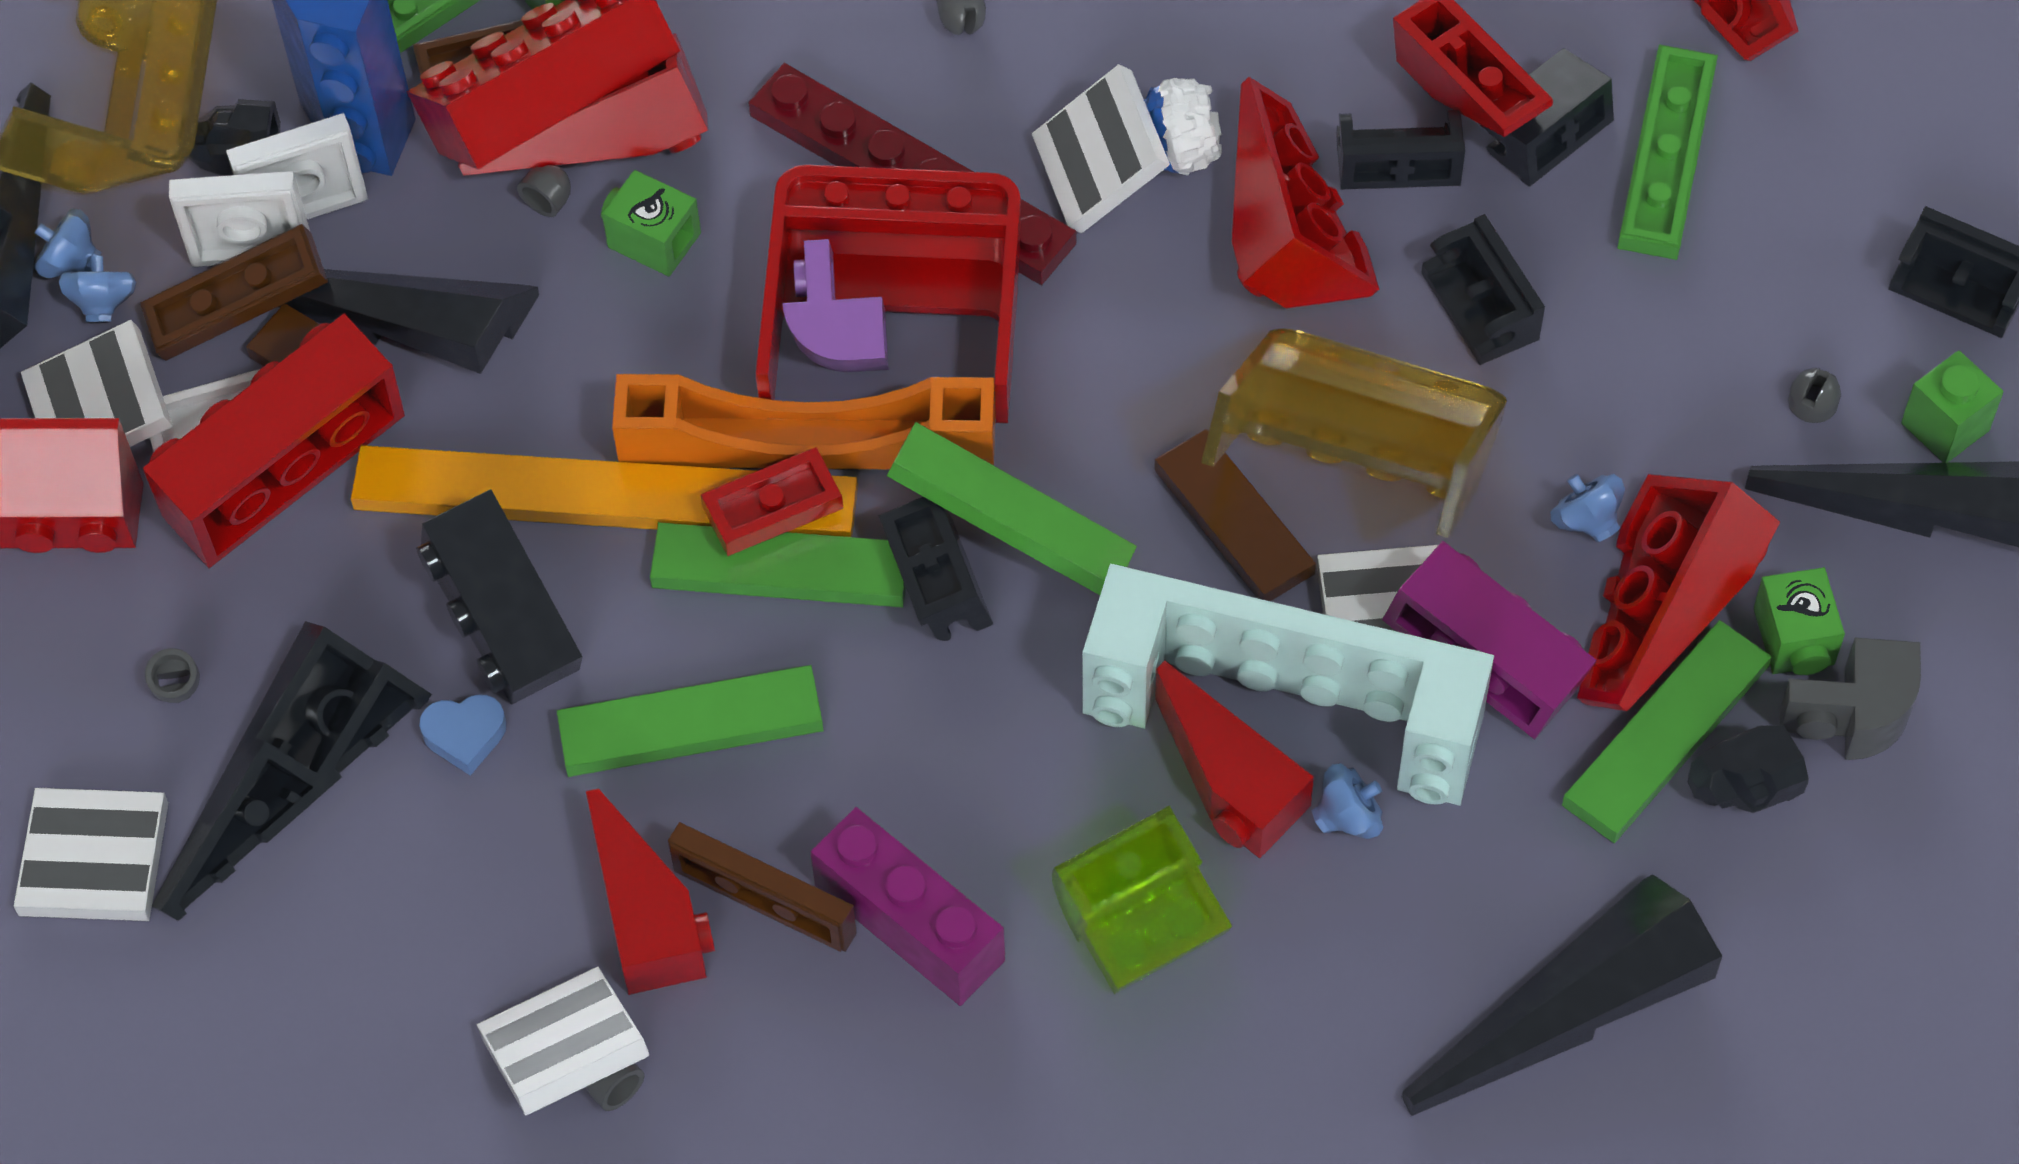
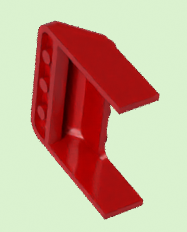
[756,165,1021,423]

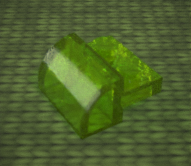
[1052,806,1232,994]

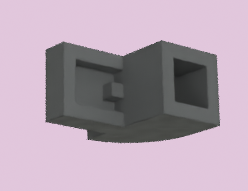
[1780,637,1921,760]

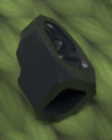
[180,99,281,176]
[1687,725,1809,813]

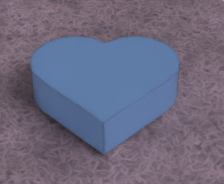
[419,695,507,776]

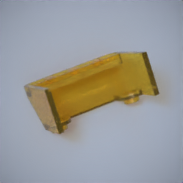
[0,0,217,193]

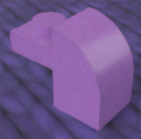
[782,239,889,372]

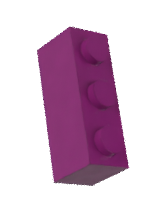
[1382,541,1597,740]
[810,807,1005,1006]

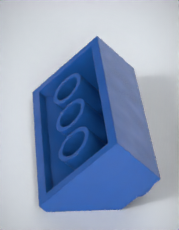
[272,0,416,176]

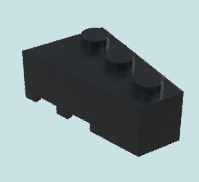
[416,489,583,705]

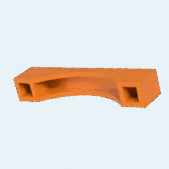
[612,374,995,470]

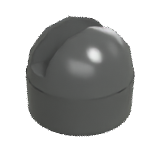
[936,0,986,35]
[517,165,571,217]
[1788,367,1841,423]
[145,648,200,703]
[586,1063,644,1111]

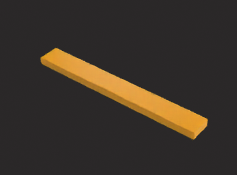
[351,445,858,537]

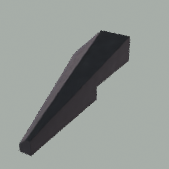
[0,82,51,348]
[213,261,539,374]
[1745,461,2019,547]
[152,621,432,921]
[1401,874,1722,1116]

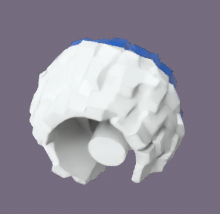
[1144,78,1222,175]

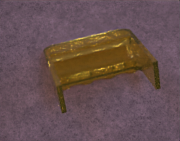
[1201,328,1507,538]

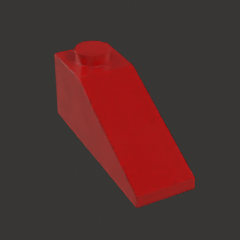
[1393,0,1553,137]
[1155,660,1314,859]
[586,788,715,995]

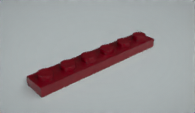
[749,62,1076,286]

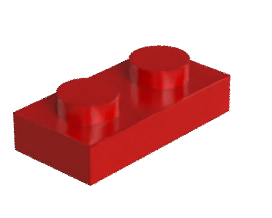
[700,447,844,557]

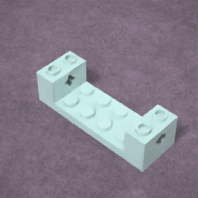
[1082,563,1494,806]

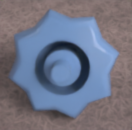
[34,208,102,278]
[59,256,136,322]
[1550,474,1625,542]
[1311,764,1383,839]

